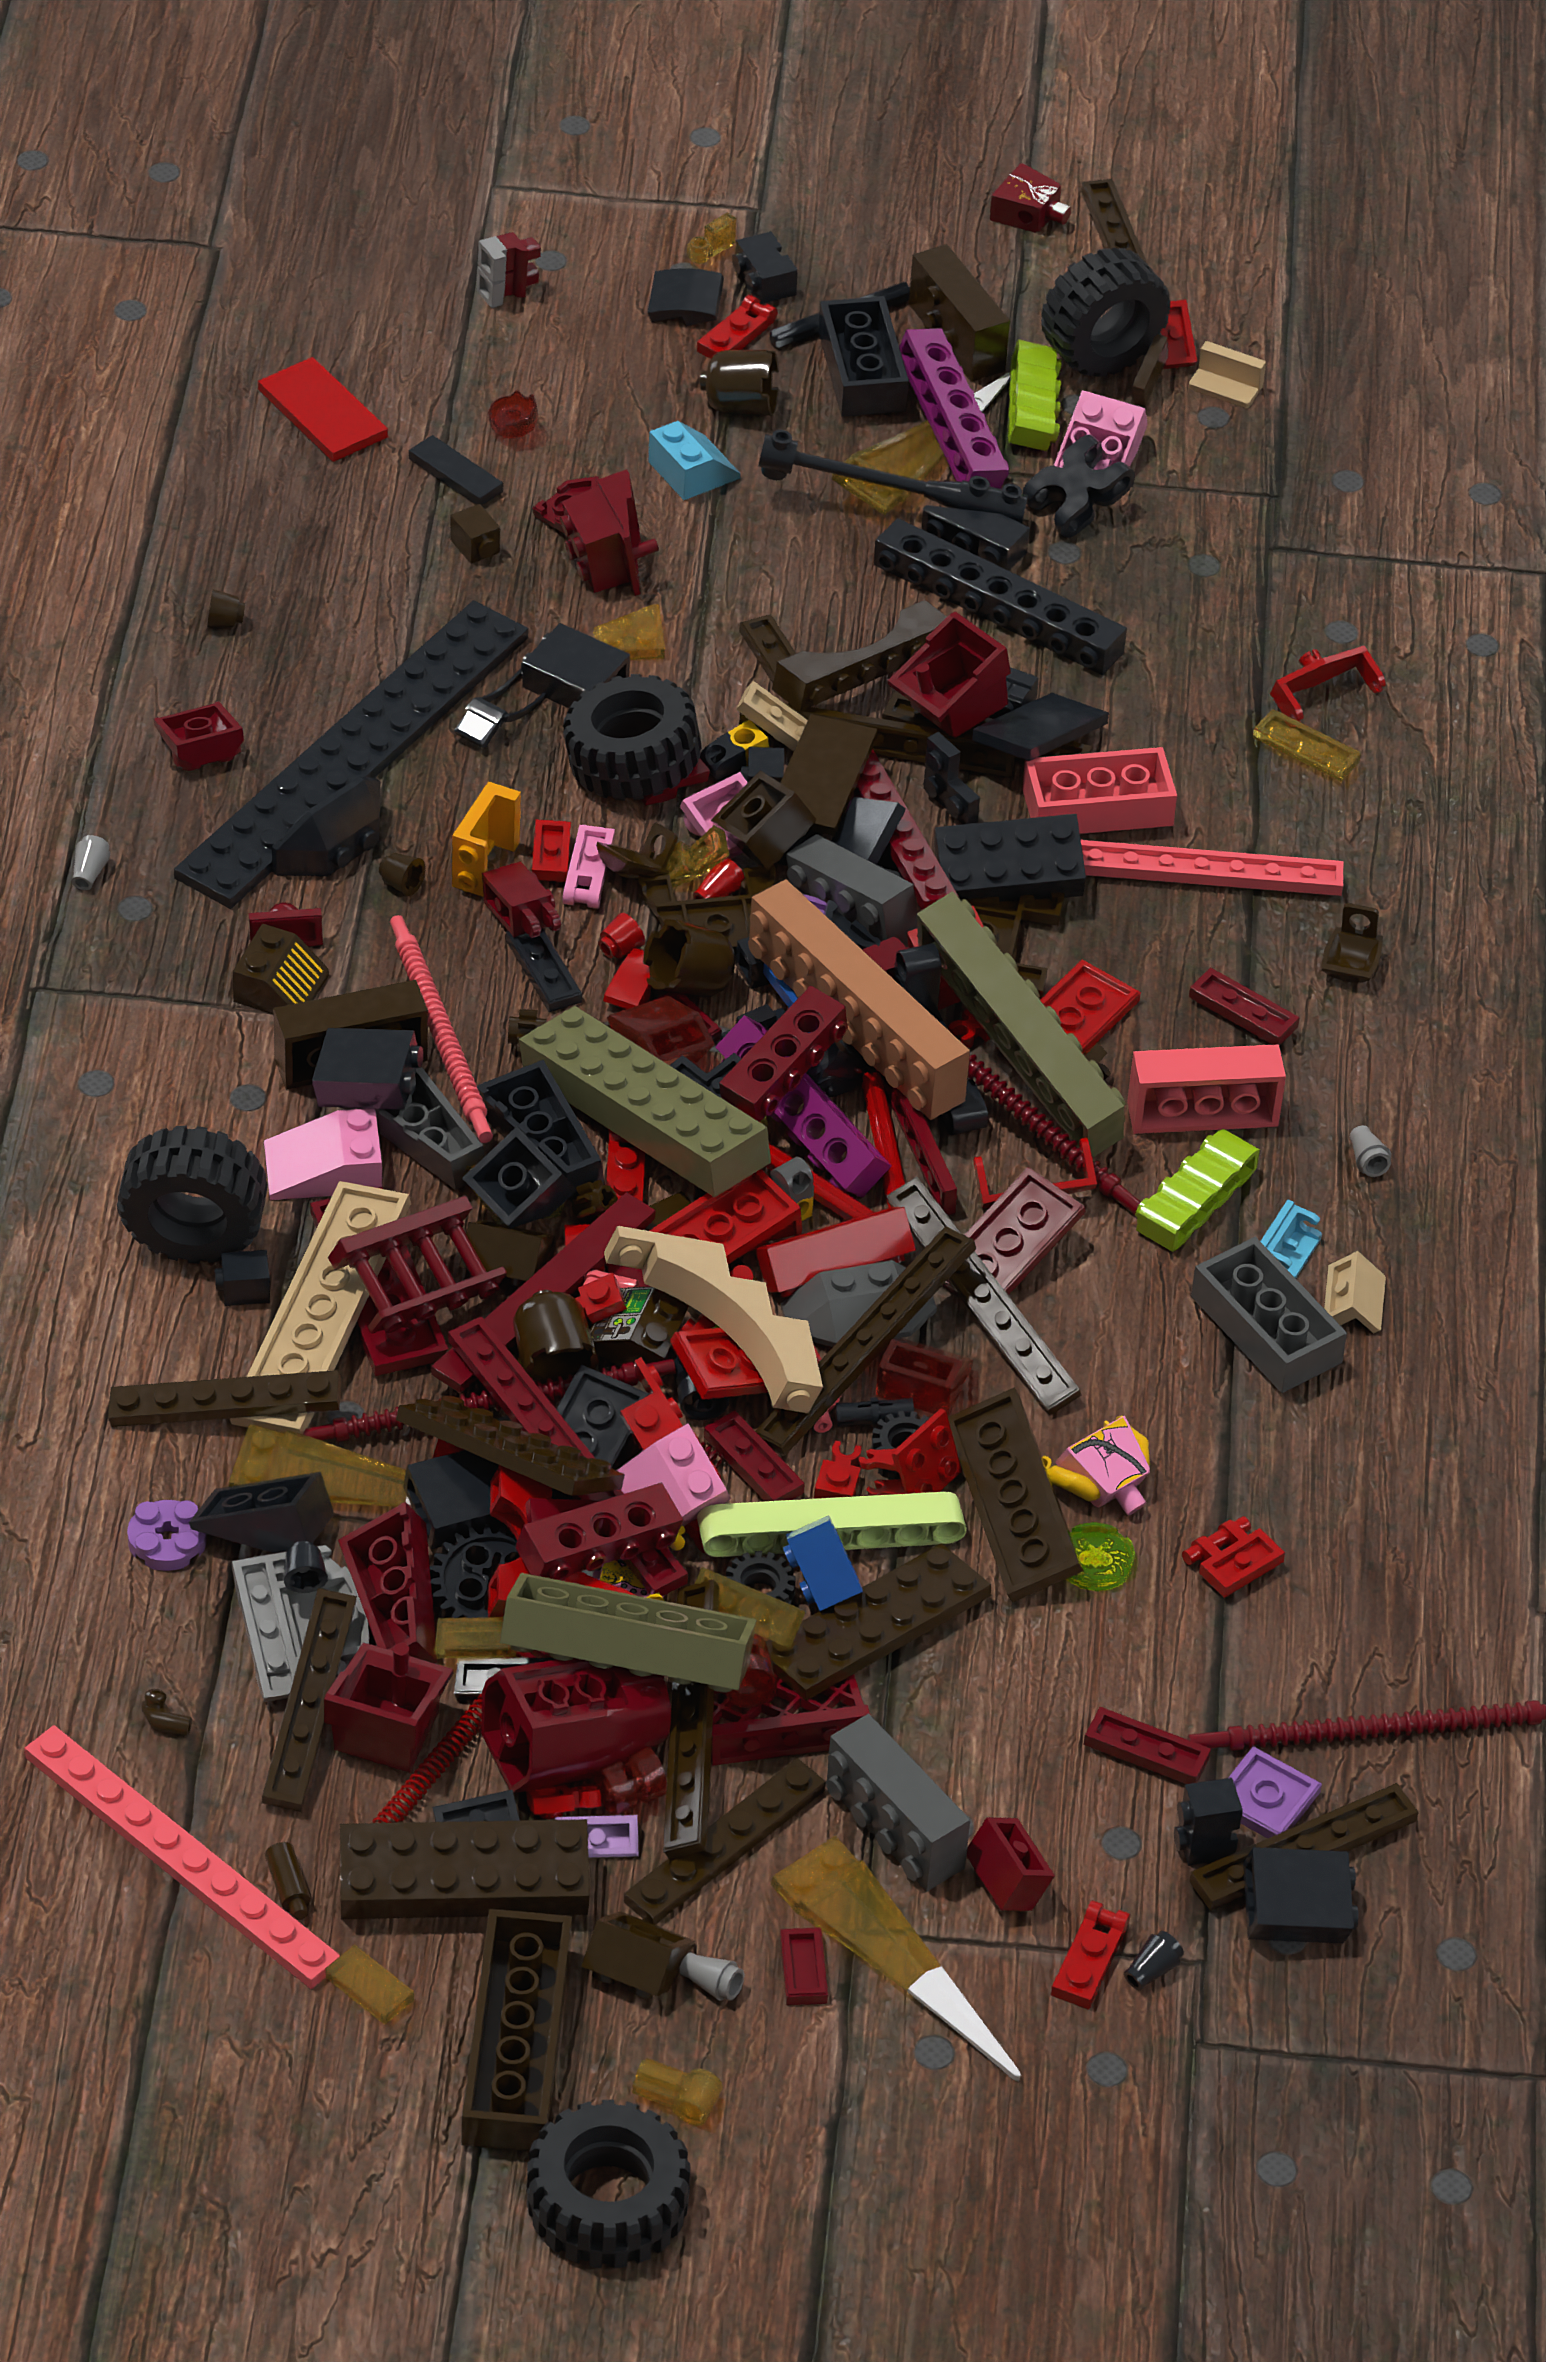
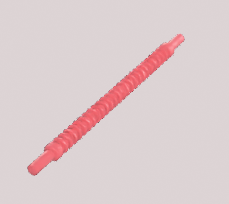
[390,915,493,1143]

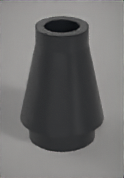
[1124,1931,1184,1990]

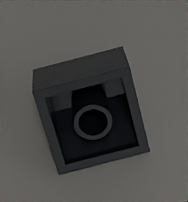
[462,1127,577,1228]

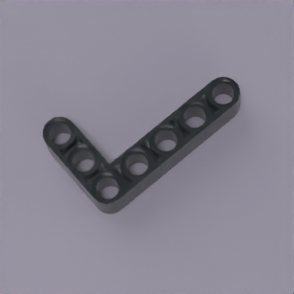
[894,943,989,1135]

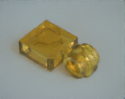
[687,212,736,264]

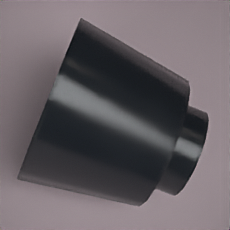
[284,1541,328,1593]

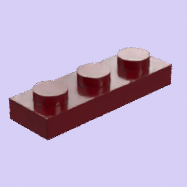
[1189,967,1300,1046]
[704,1410,805,1501]
[1083,1707,1211,1784]

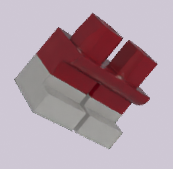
[476,232,541,308]

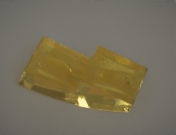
[666,825,729,888]

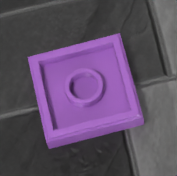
[1228,1746,1322,1838]

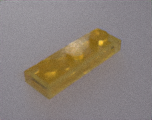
[1253,709,1361,782]
[695,1567,806,1648]

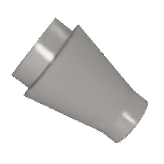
[71,835,110,890]
[1349,1126,1391,1177]
[680,1952,744,2000]

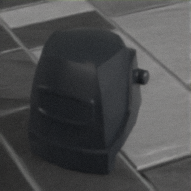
[806,1039,870,1097]

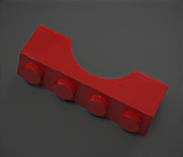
[488,1465,552,1621]

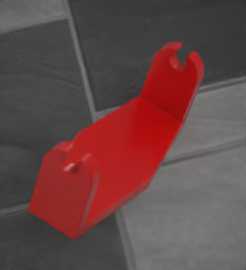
[1270,646,1386,726]
[973,1138,1097,1209]

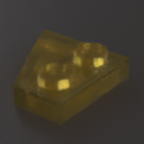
[593,604,665,660]

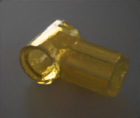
[632,2058,723,2126]

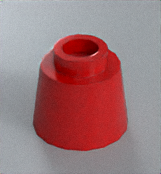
[598,913,646,959]

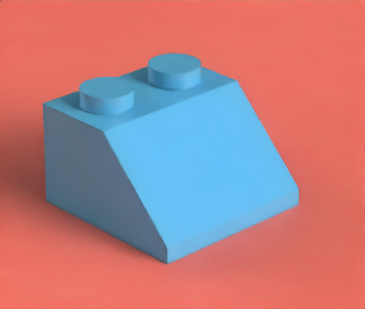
[648,421,741,500]

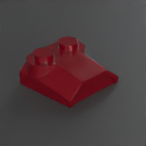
[153,701,244,771]

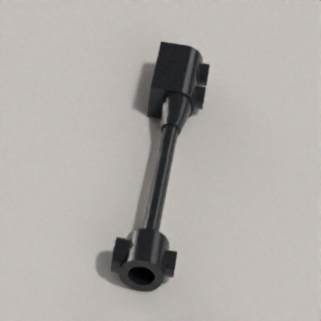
[758,430,1028,524]

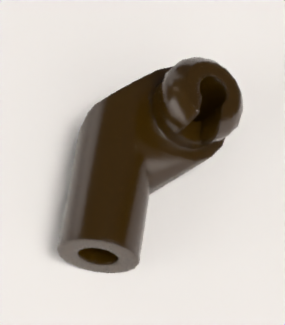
[142,1689,192,1737]

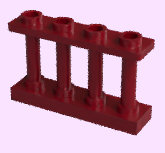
[328,1196,507,1334]

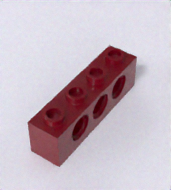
[719,985,848,1122]
[515,1482,684,1581]

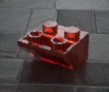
[607,996,715,1065]
[876,1338,973,1416]

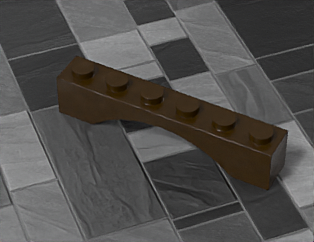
[772,600,947,711]

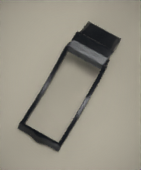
[454,669,546,749]

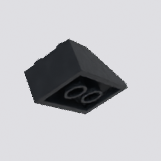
[189,1472,335,1553]

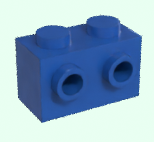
[783,1515,863,1611]

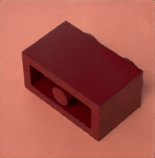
[966,1817,1055,1911]

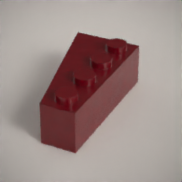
[338,1501,438,1664]

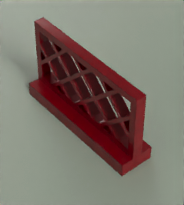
[711,1672,871,1766]

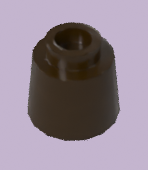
[207,589,245,627]
[379,853,426,896]

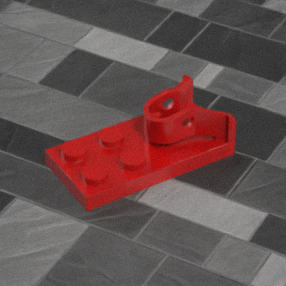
[649,1169,802,1264]

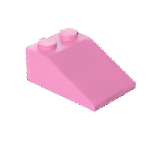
[264,1108,382,1200]
[617,1424,731,1527]

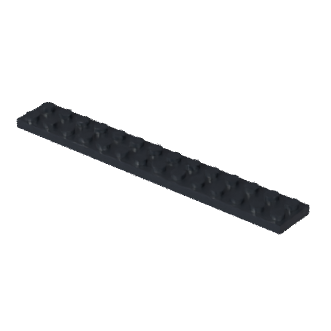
[174,600,529,909]

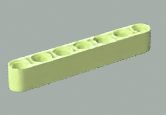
[697,1492,967,1557]

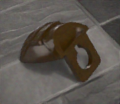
[596,823,678,880]
[1322,903,1383,983]

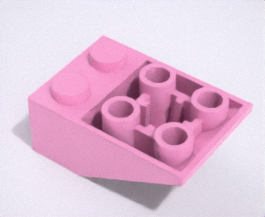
[1054,390,1148,470]

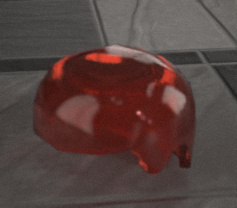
[487,390,538,439]

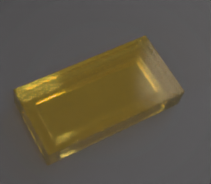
[435,1617,517,1658]
[325,1944,414,2025]

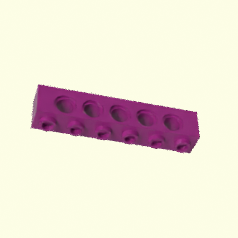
[899,329,1009,489]
[715,1015,892,1198]

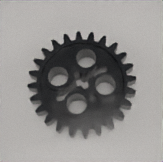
[430,1525,520,1642]

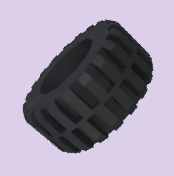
[1041,248,1170,377]
[563,674,702,801]
[117,1125,268,1264]
[527,2100,690,2268]

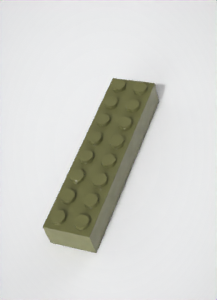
[917,891,1126,1157]
[519,1006,771,1197]

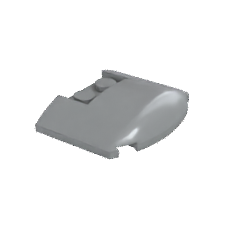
[232,1545,369,1702]

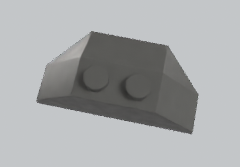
[781,1260,937,1347]

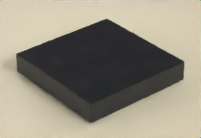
[831,797,906,865]

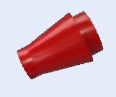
[693,859,745,899]

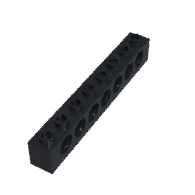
[874,518,1127,675]

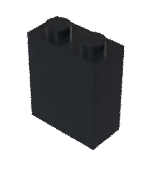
[520,623,630,708]
[312,1028,423,1110]
[403,1450,509,1549]
[1243,1847,1359,1944]

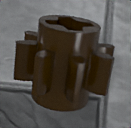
[508,1009,547,1052]
[572,1180,618,1224]

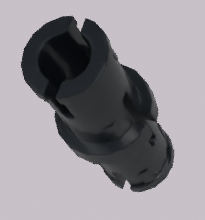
[836,1397,914,1428]

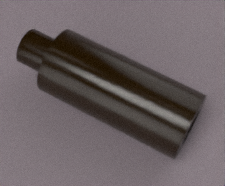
[265,1842,311,1920]

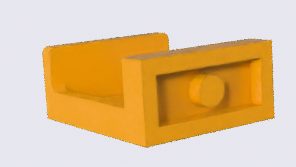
[452,781,521,896]

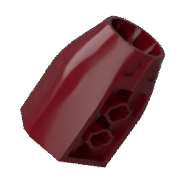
[481,1658,671,1793]

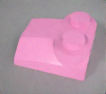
[680,772,748,858]

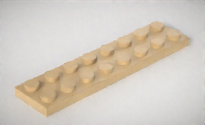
[230,1181,411,1437]

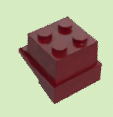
[560,469,659,596]
[888,611,1011,739]
[324,1642,454,1773]

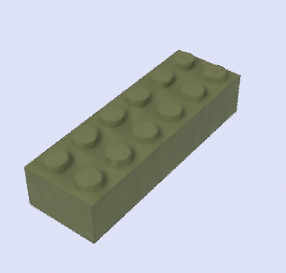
[500,1573,757,1692]

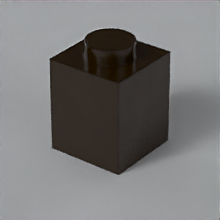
[450,504,500,564]

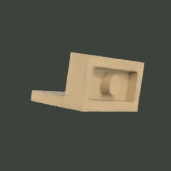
[1189,341,1266,408]
[1324,1251,1386,1333]

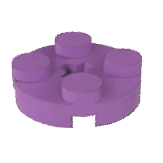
[127,1500,207,1571]

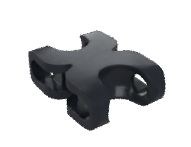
[1022,434,1135,538]

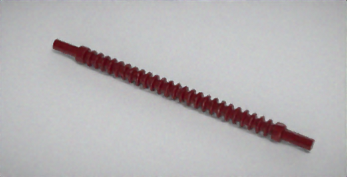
[968,1054,1141,1216]
[295,1359,676,1445]
[1187,1700,1546,1751]

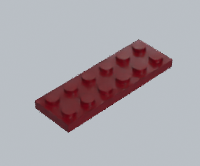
[310,1187,448,1376]

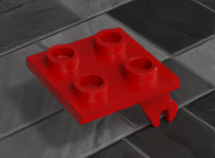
[858,1409,962,1496]

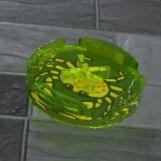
[1067,1522,1135,1591]

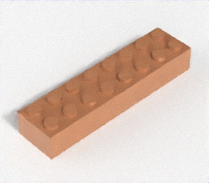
[748,879,970,1120]

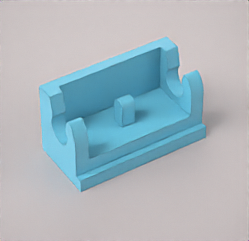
[1260,1200,1322,1278]

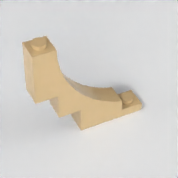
[604,1226,823,1413]

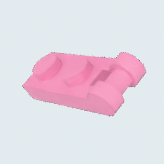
[563,824,615,909]

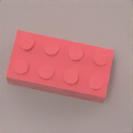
[1022,747,1177,834]
[1127,1044,1286,1134]

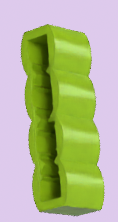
[1008,339,1061,451]
[1135,1129,1260,1252]

